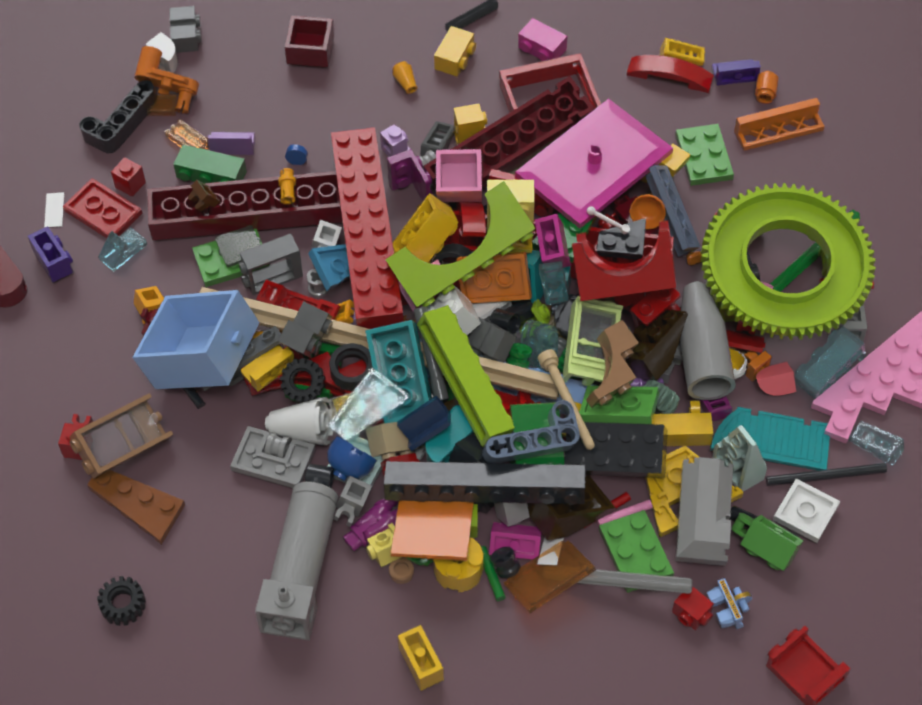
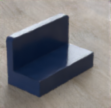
[397,395,451,451]

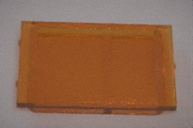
[503,540,596,613]

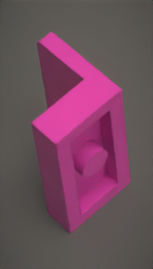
[489,522,542,560]

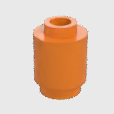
[755,71,779,104]

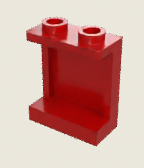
[630,288,681,329]
[766,626,851,705]

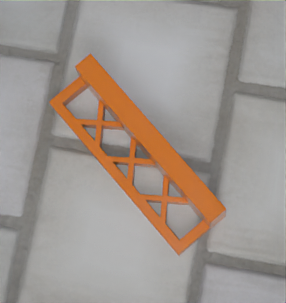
[734,98,825,151]

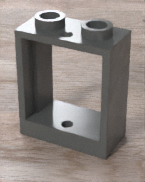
[238,234,303,295]

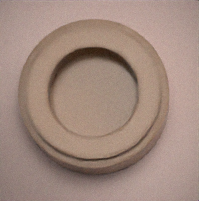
[389,558,414,584]

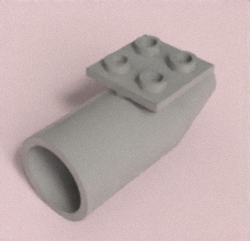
[674,282,736,400]

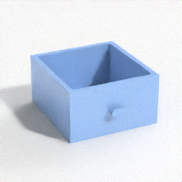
[132,290,260,389]

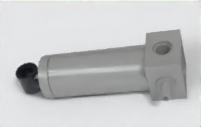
[255,464,338,641]

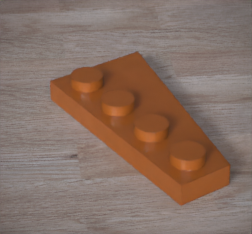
[87,465,185,545]

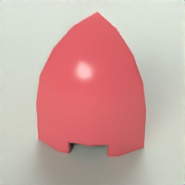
[756,362,796,396]

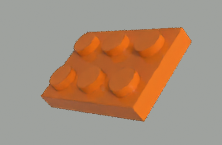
[456,252,532,303]

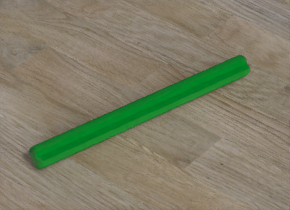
[769,209,860,292]

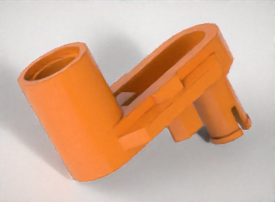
[134,46,199,114]

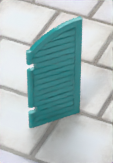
[710,407,830,471]

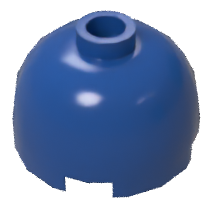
[327,436,377,481]

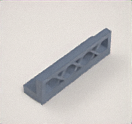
[645,165,701,257]

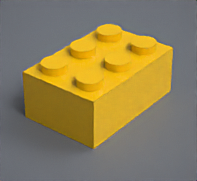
[392,193,459,263]

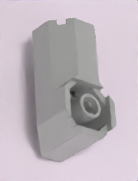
[675,457,733,566]

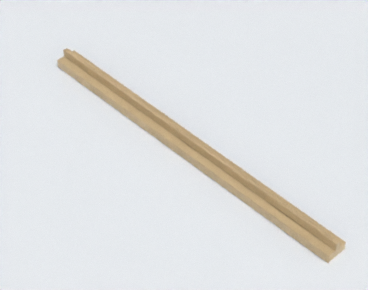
[200,287,559,400]

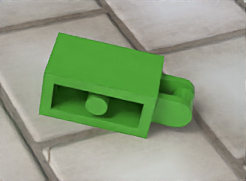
[731,513,803,571]

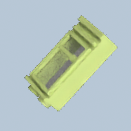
[562,296,623,386]

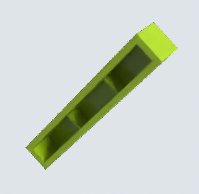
[417,305,515,447]

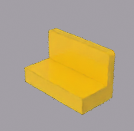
[241,344,294,391]

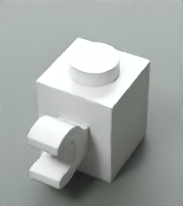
[311,220,342,248]

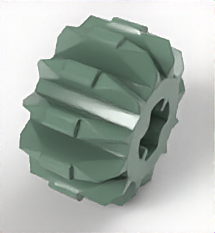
[643,380,680,414]

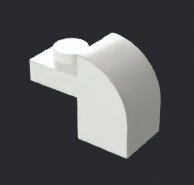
[146,32,178,73]

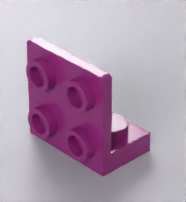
[387,149,432,201]

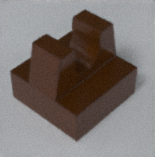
[188,180,220,212]

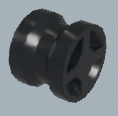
[491,547,521,578]

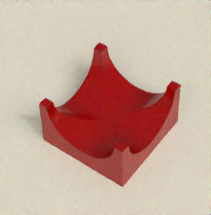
[572,220,676,301]

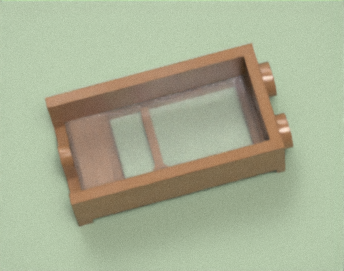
[70,393,173,479]

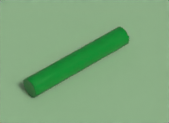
[481,546,506,601]

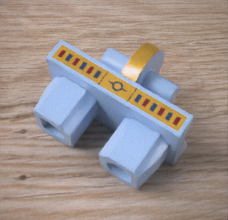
[707,578,752,629]

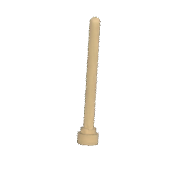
[537,349,595,450]

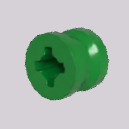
[506,343,532,369]

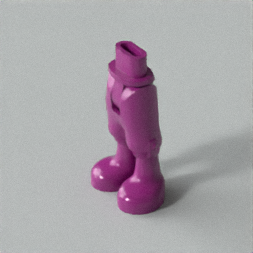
[343,499,399,551]

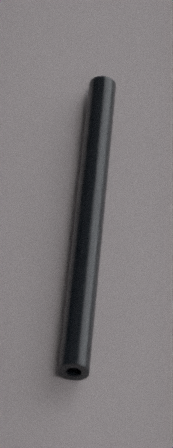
[766,463,887,486]

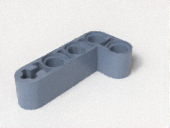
[482,400,580,463]

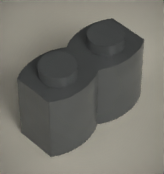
[467,317,516,362]

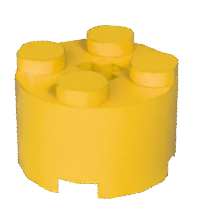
[433,537,483,592]

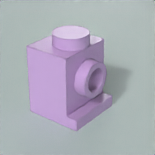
[380,124,410,157]

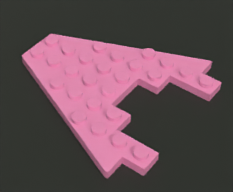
[811,311,922,444]

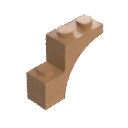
[586,320,638,408]

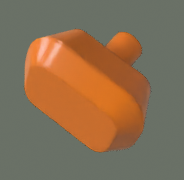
[686,251,702,266]

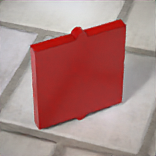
[726,330,766,353]

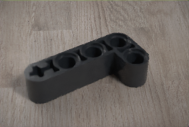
[79,80,158,153]

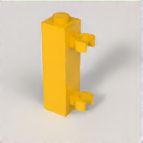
[652,401,713,446]

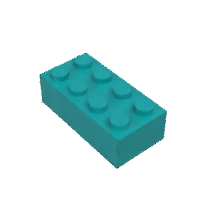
[365,320,432,423]

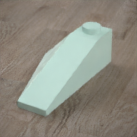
[712,425,767,492]

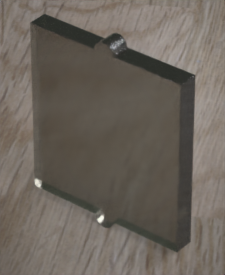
[215,225,261,268]

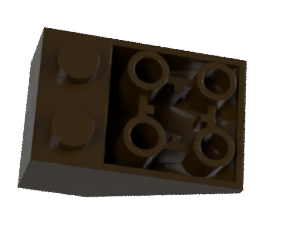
[625,309,688,381]

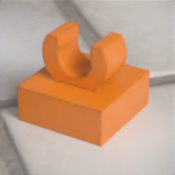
[744,351,772,382]

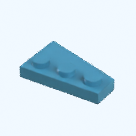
[308,244,350,291]

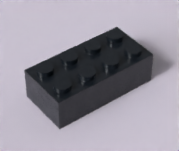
[564,422,668,478]

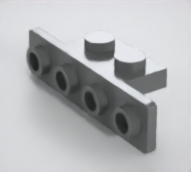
[202,326,281,391]

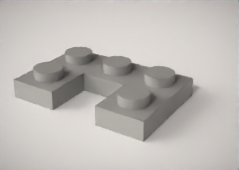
[230,426,316,488]

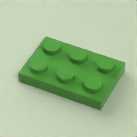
[675,124,734,186]
[192,229,270,287]
[579,386,659,424]
[599,510,674,593]

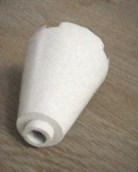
[265,397,334,445]

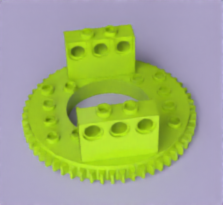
[701,183,876,340]

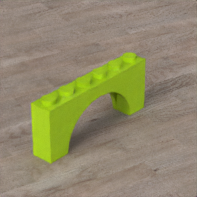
[386,181,536,307]

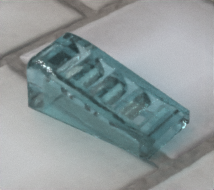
[849,421,904,465]

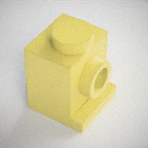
[366,523,401,567]

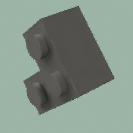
[278,301,333,358]

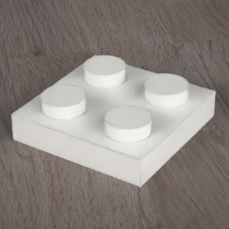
[773,479,840,543]

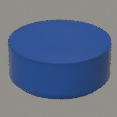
[285,144,308,165]

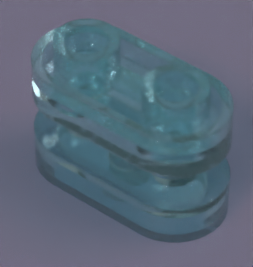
[521,319,558,371]

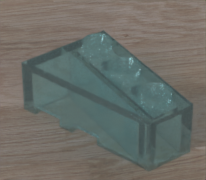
[794,326,866,399]
[327,367,411,442]

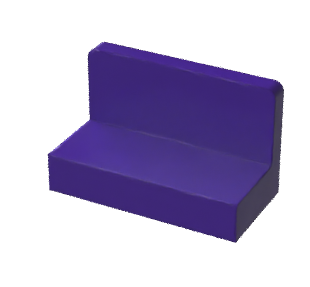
[712,59,761,86]

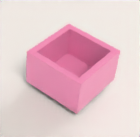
[436,149,482,202]

